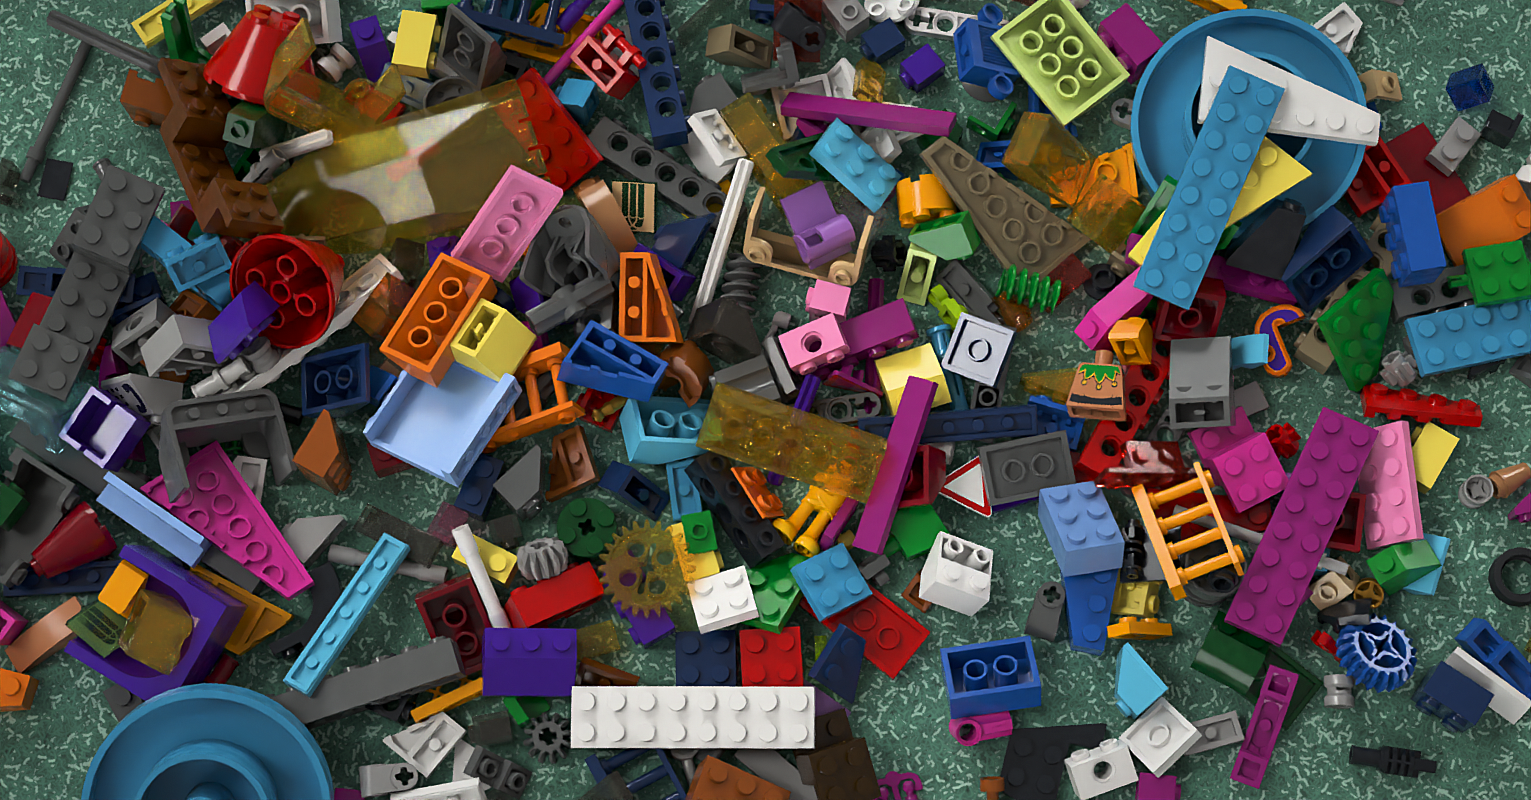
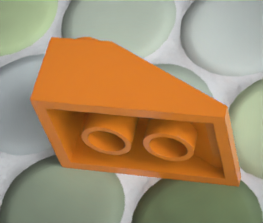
[1436,174,1531,267]

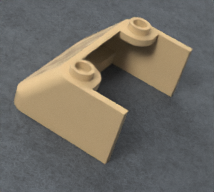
[743,186,874,286]

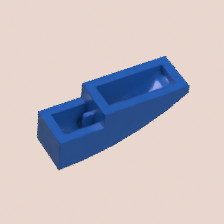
[1454,618,1531,700]

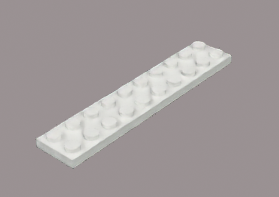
[146,253,404,450]

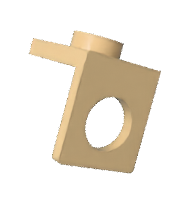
[1358,69,1402,103]
[1308,556,1360,611]

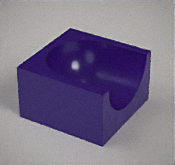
[64,545,248,701]

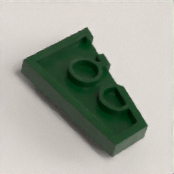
[765,132,839,182]

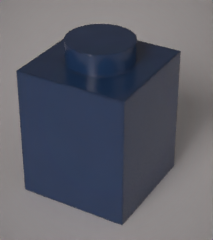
[859,17,906,67]

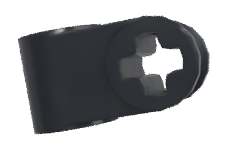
[771,1,826,52]

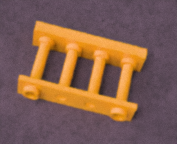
[1131,461,1246,601]

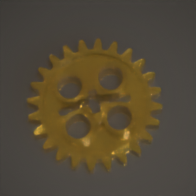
[598,519,696,619]

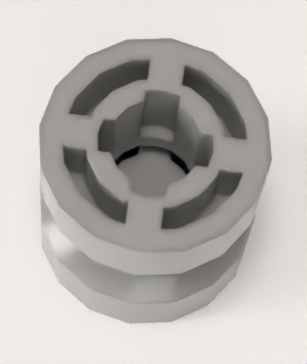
[1458,474,1494,509]
[1324,674,1355,709]

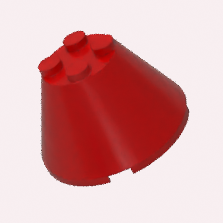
[203,4,320,108]
[229,233,345,349]

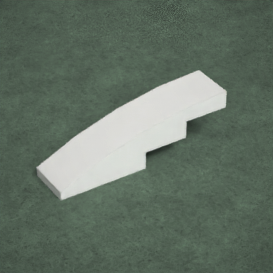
[827,57,903,164]

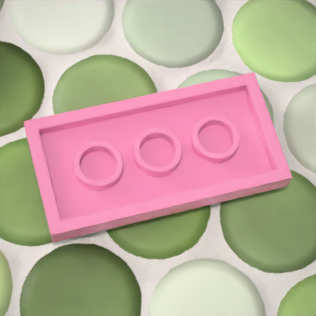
[451,164,563,283]
[1358,420,1424,550]

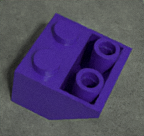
[208,280,280,364]

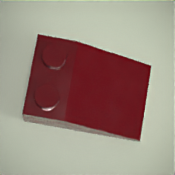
[415,572,492,676]

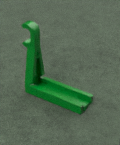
[160,0,213,64]

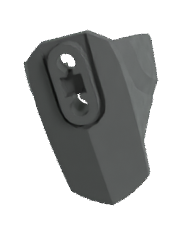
[519,204,620,297]

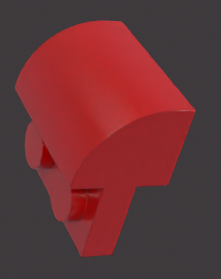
[1344,137,1411,218]

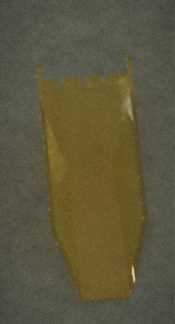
[258,79,552,254]

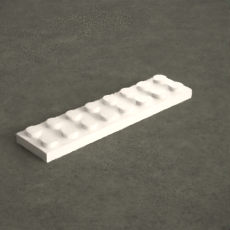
[571,686,815,749]

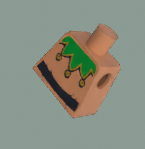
[1066,350,1127,421]

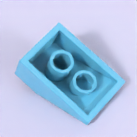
[619,396,724,465]

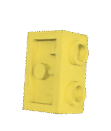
[1111,568,1163,619]

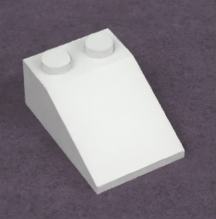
[245,0,343,45]

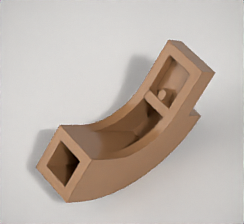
[572,175,638,256]

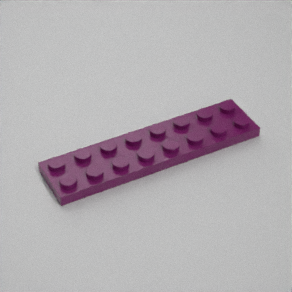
[1224,407,1379,647]

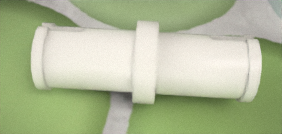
[191,356,252,398]

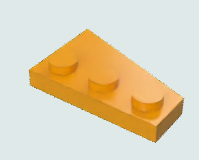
[1047,143,1138,208]

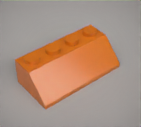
[379,252,498,388]

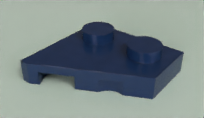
[808,623,866,704]

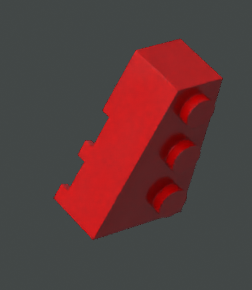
[503,561,606,628]

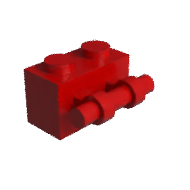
[570,23,647,100]

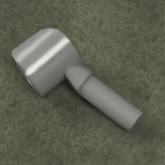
[760,311,792,348]

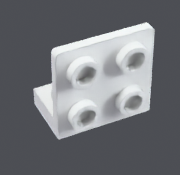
[681,108,747,184]

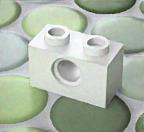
[1064,738,1138,800]

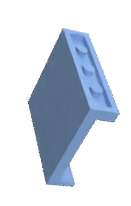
[363,360,522,487]

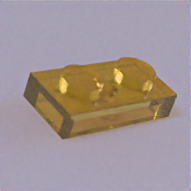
[852,57,886,103]
[576,619,621,663]

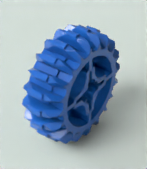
[1335,613,1418,693]

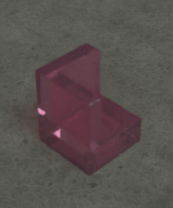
[426,501,469,550]

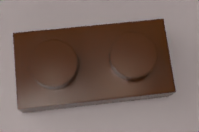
[575,657,640,686]

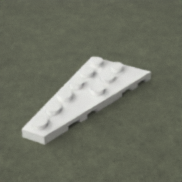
[1197,36,1381,146]

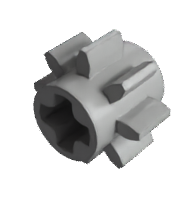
[1379,350,1417,387]

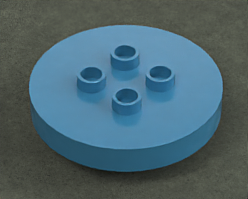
[1130,9,1367,244]
[81,683,334,800]

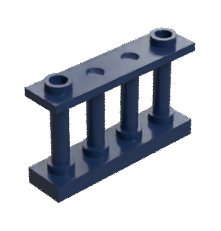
[455,0,565,50]
[584,748,687,800]

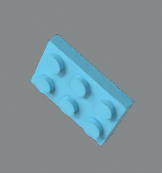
[809,117,901,213]

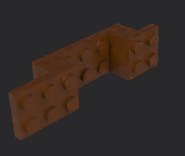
[157,57,284,239]

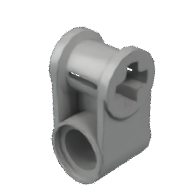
[358,763,418,798]

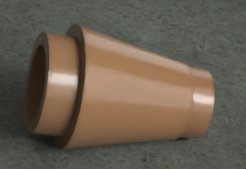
[1487,462,1531,499]

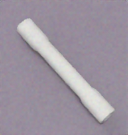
[452,524,512,628]

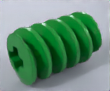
[995,264,1061,315]

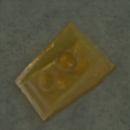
[1001,111,1096,209]

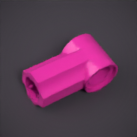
[949,711,1013,746]

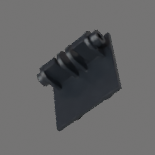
[1120,519,1181,584]

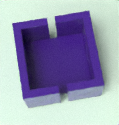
[58,386,151,472]

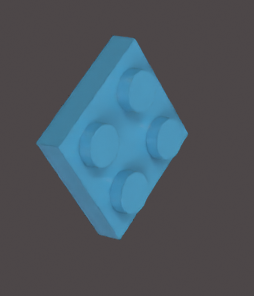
[790,542,873,622]

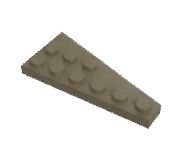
[919,136,1091,282]

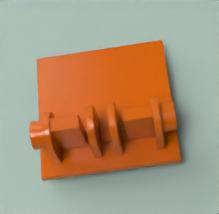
[731,467,785,524]

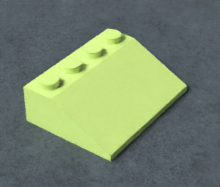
[990,0,1130,127]

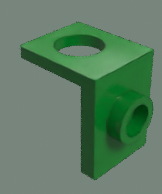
[966,101,1017,142]
[681,510,718,556]

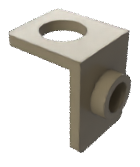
[1107,239,1138,278]

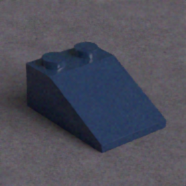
[1281,205,1374,314]
[301,343,370,419]

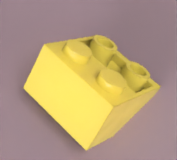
[450,298,537,382]

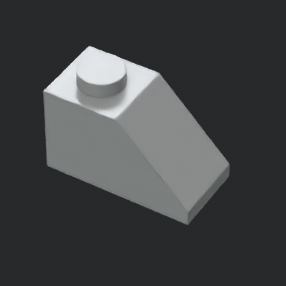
[280,515,348,569]

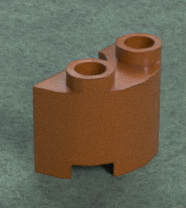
[659,340,714,408]

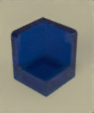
[1446,63,1494,111]

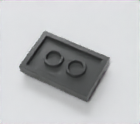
[977,430,1076,506]

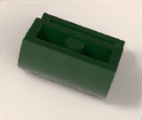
[1190,610,1271,695]

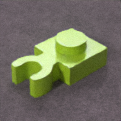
[927,284,968,334]

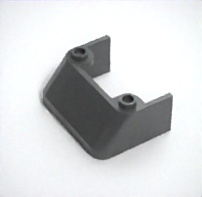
[159,389,297,503]

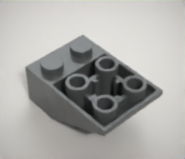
[1169,336,1236,429]

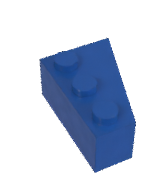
[557,320,669,403]

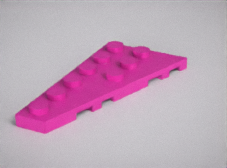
[140,440,315,601]

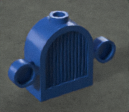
[953,3,1021,100]

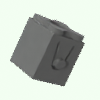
[708,354,781,427]

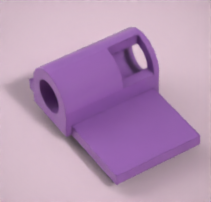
[779,181,856,270]

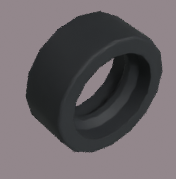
[1488,547,1531,607]

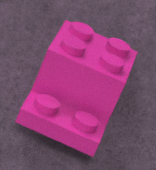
[1187,406,1289,513]

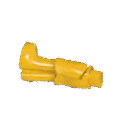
[772,458,859,558]

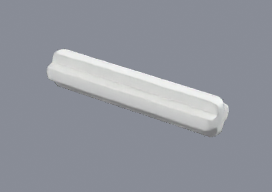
[259,129,334,161]

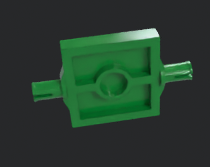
[1447,240,1531,308]

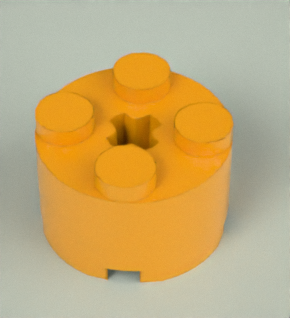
[895,174,957,229]

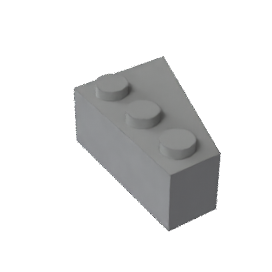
[140,314,249,377]

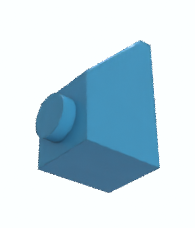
[554,78,600,126]

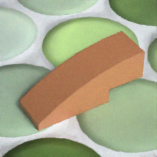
[5,596,94,674]

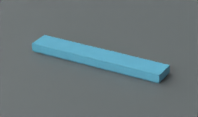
[283,532,411,698]

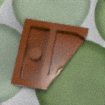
[545,425,600,502]

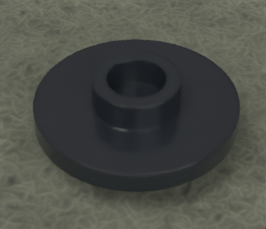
[1082,263,1124,301]

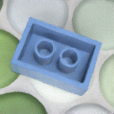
[1038,480,1125,577]

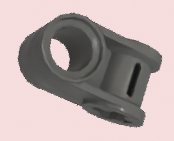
[1024,581,1065,642]

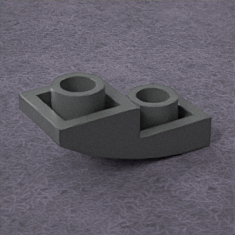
[463,745,532,800]

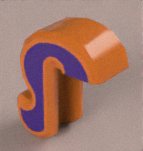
[1255,304,1305,378]

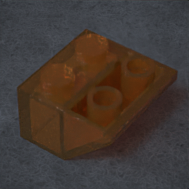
[352,272,417,343]

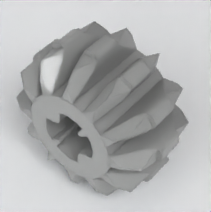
[516,536,569,581]

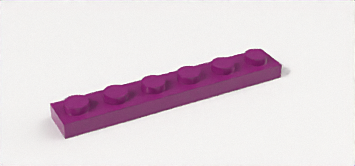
[1124,233,1297,306]

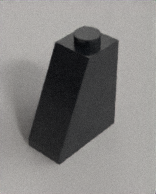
[1224,198,1306,281]

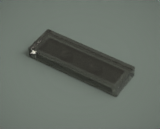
[352,503,444,569]

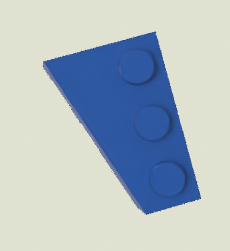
[1058,565,1119,656]

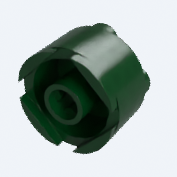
[557,498,619,563]

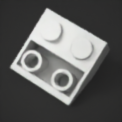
[919,531,993,617]

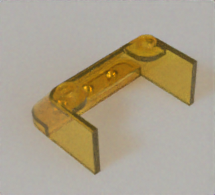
[263,17,406,150]

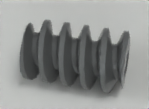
[717,253,763,318]

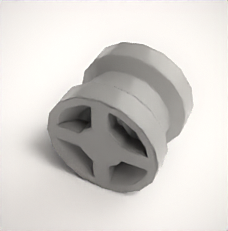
[242,336,281,374]

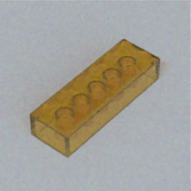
[695,382,887,504]

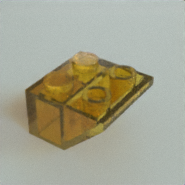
[1066,173,1146,254]
[118,588,193,675]

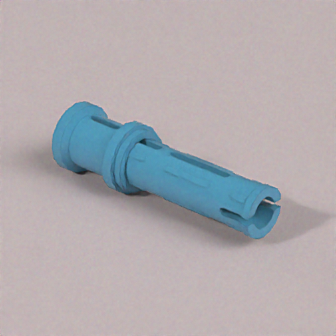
[926,324,970,410]

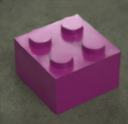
[1097,2,1164,85]

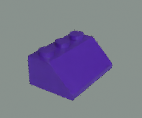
[482,628,577,697]

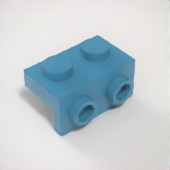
[162,233,232,293]

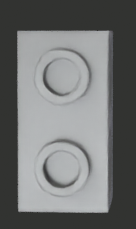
[813,0,870,43]

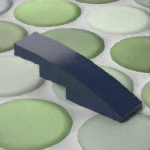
[16,265,136,304]

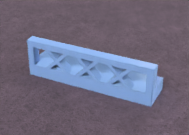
[96,471,212,569]

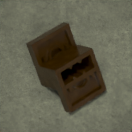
[792,708,882,800]

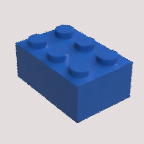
[1379,181,1447,288]
[940,636,1041,719]

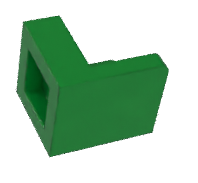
[502,696,550,729]

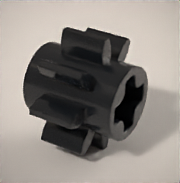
[871,235,907,272]

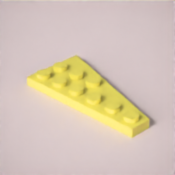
[1128,136,1313,267]

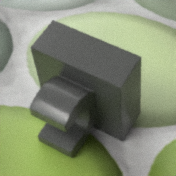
[856,553,891,587]

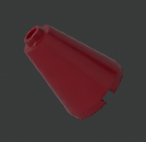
[29,501,117,578]

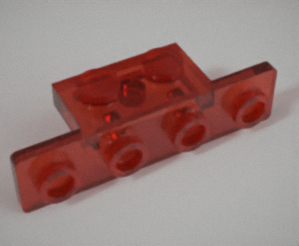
[1094,441,1211,489]

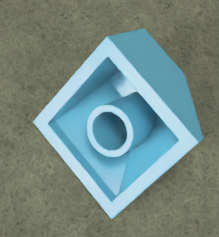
[1114,642,1169,720]

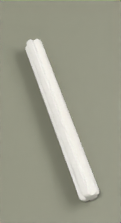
[689,158,754,328]

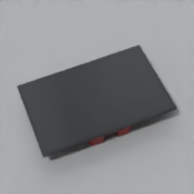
[37,158,73,201]

